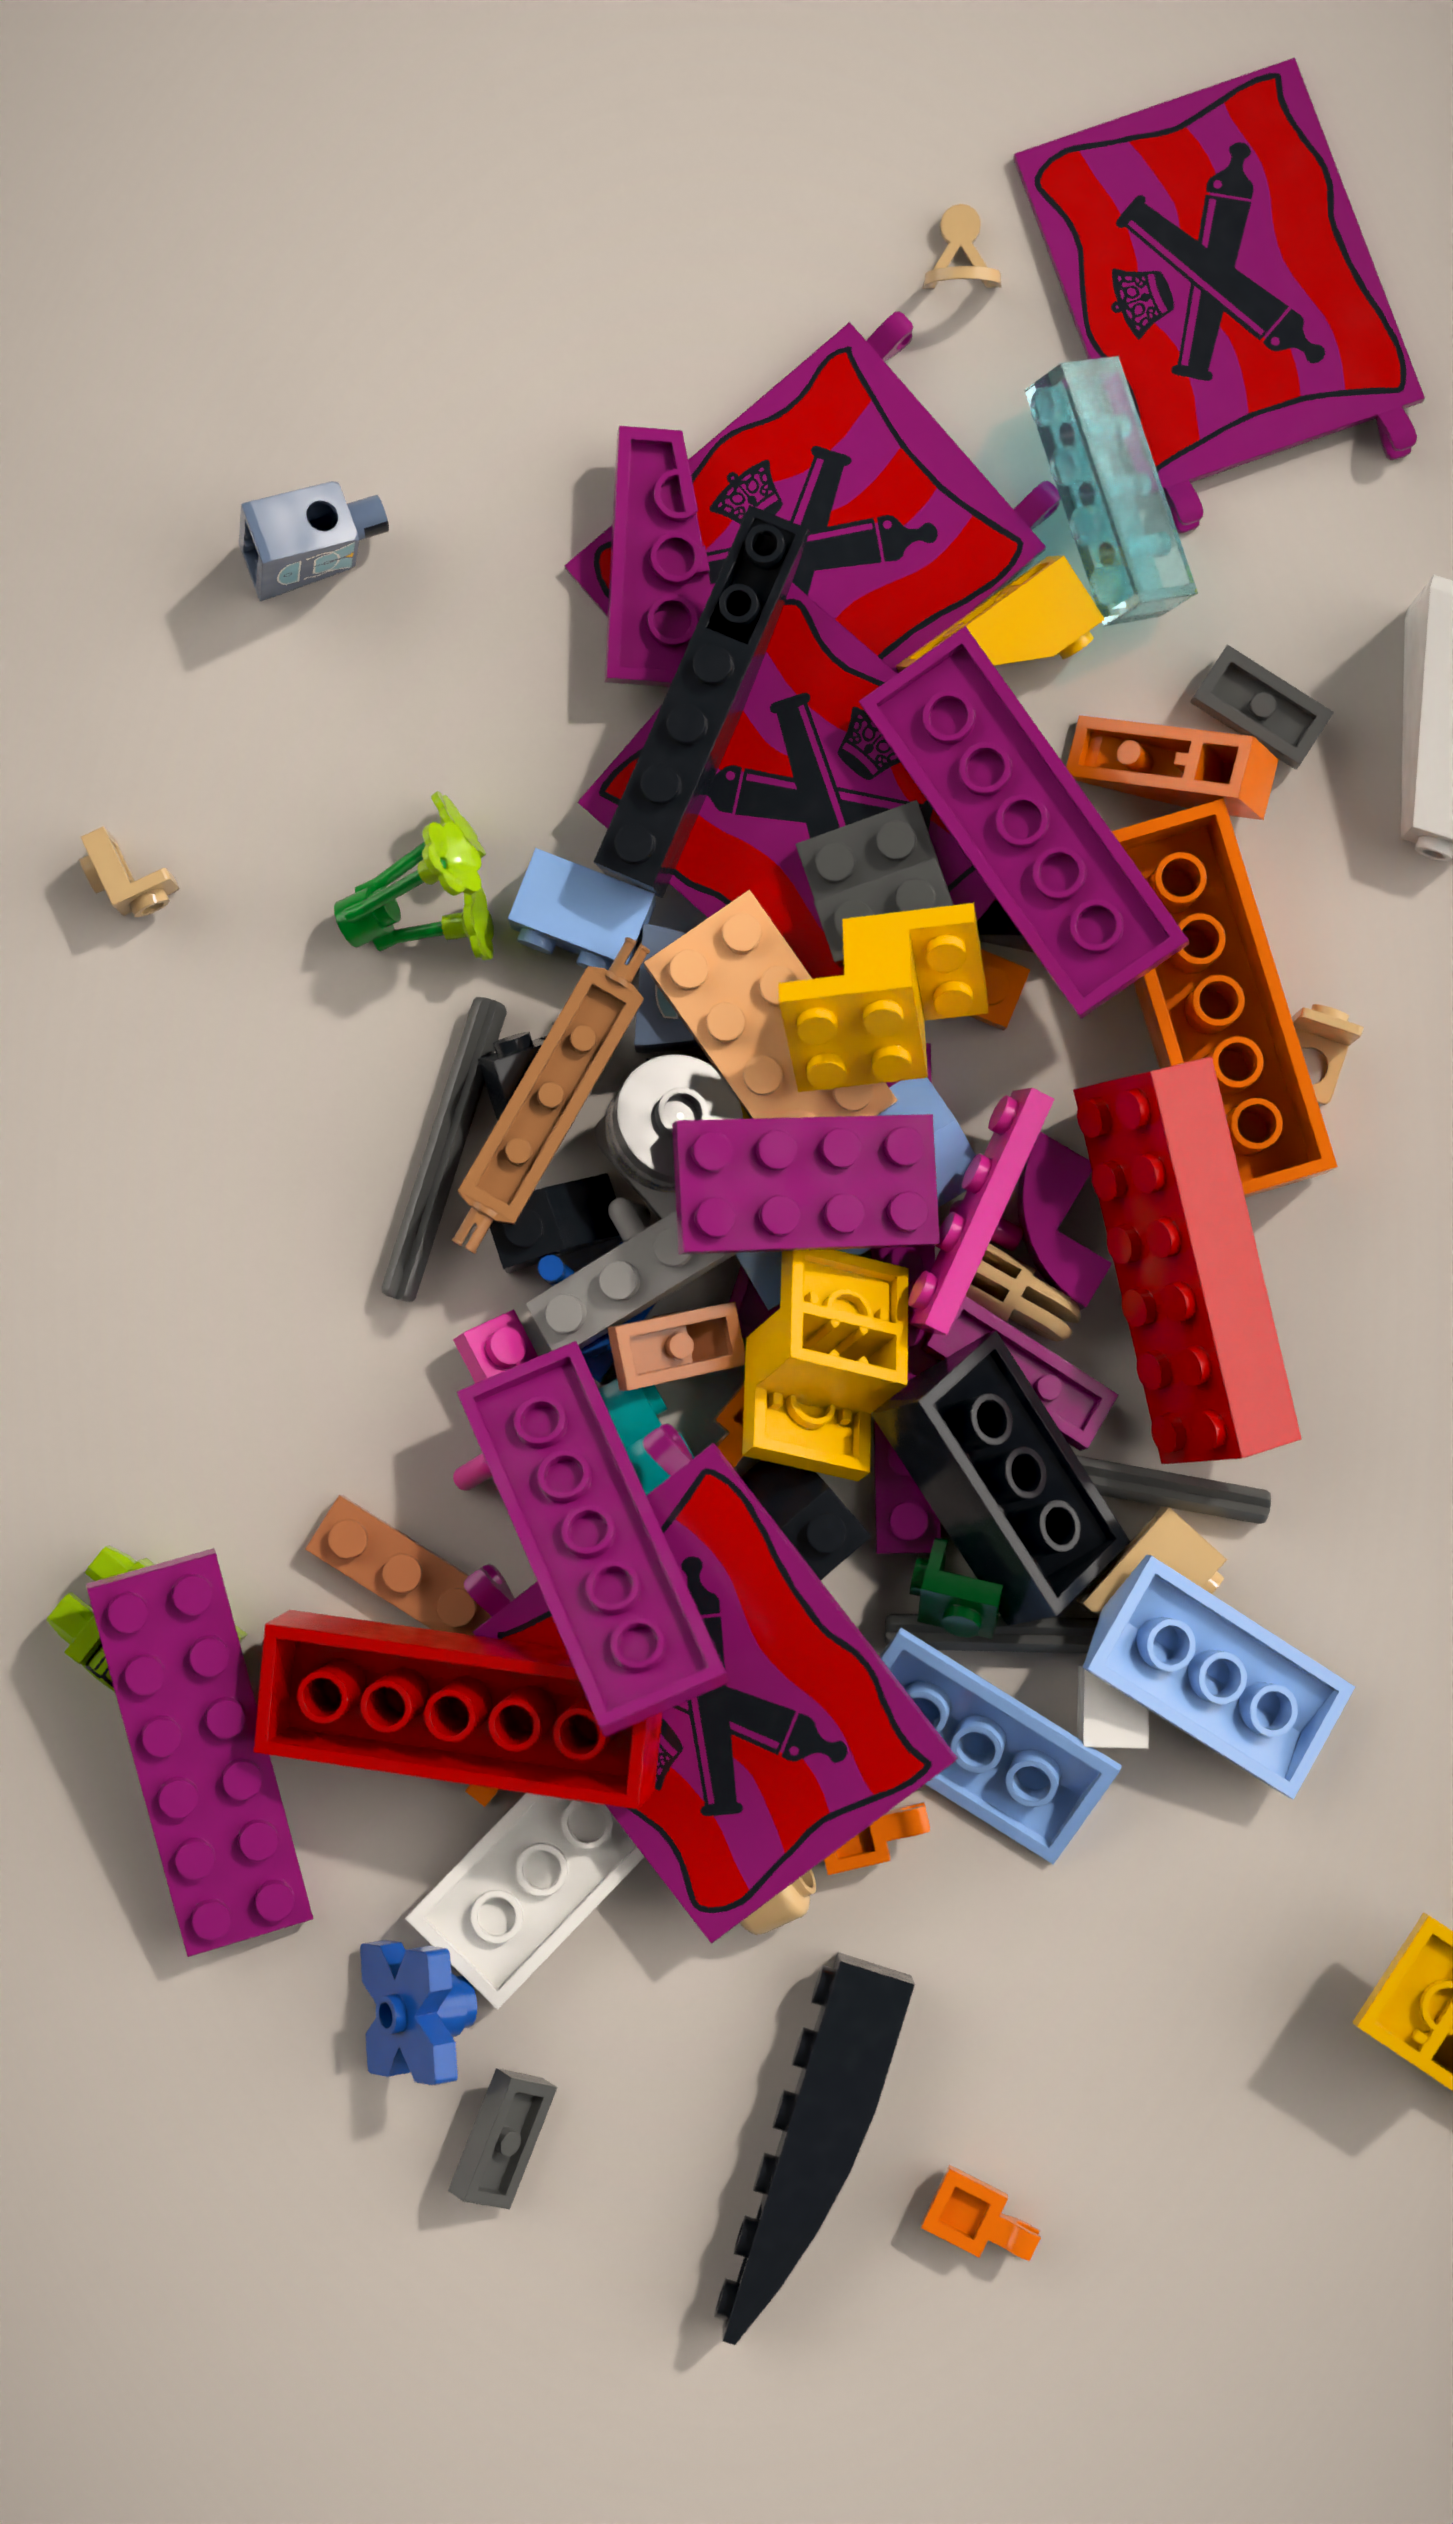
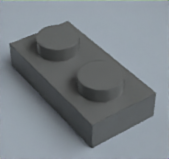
[1190,644,1334,770]
[448,2068,558,2209]

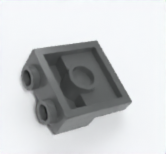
[796,800,954,967]

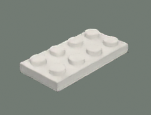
[405,1793,644,2010]

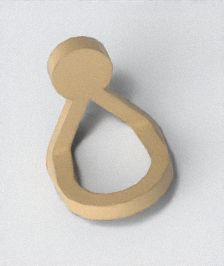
[922,204,1001,288]

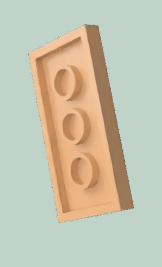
[644,890,898,1119]

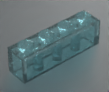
[1024,356,1198,627]

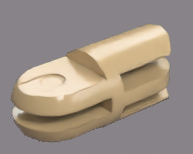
[965,1244,1081,1342]

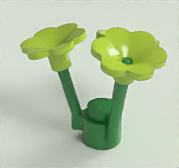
[334,791,494,961]

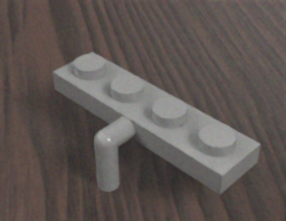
[526,1198,737,1351]

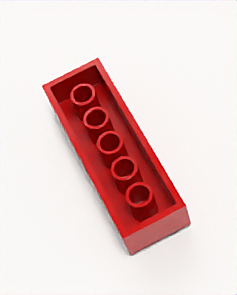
[1073,1056,1302,1464]
[254,1610,663,1809]

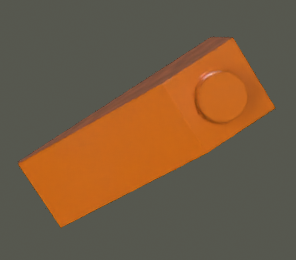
[1066,715,1279,820]

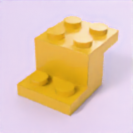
[778,903,989,1092]
[742,1250,908,1481]
[1352,1912,1453,2091]

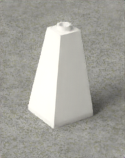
[1401,575,1453,861]

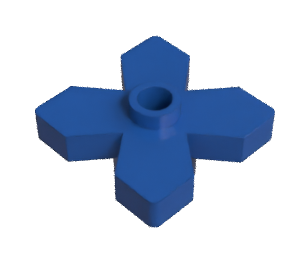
[360,1940,477,2086]

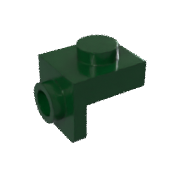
[909,1537,1003,1639]

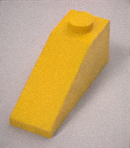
[895,555,1105,672]

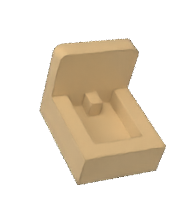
[79,826,180,917]

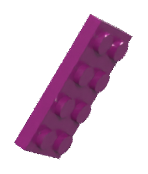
[672,1114,940,1255]

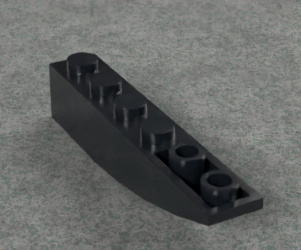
[593,505,810,898]
[714,1952,915,2345]

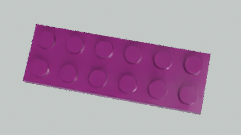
[859,626,1189,1019]
[457,1341,729,1737]
[86,1548,313,1957]

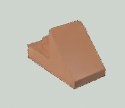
[607,1302,745,1391]

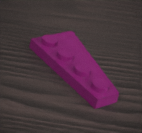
[605,426,712,687]

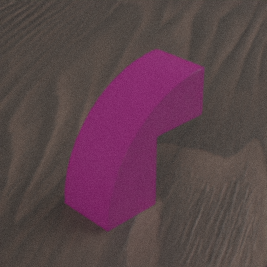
[1017,1132,1112,1310]

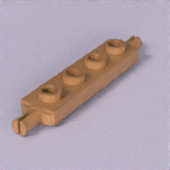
[451,937,650,1254]

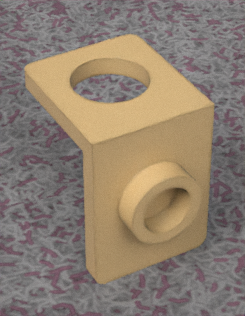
[1292,1004,1364,1105]

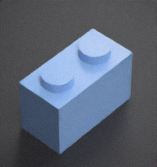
[508,848,656,970]

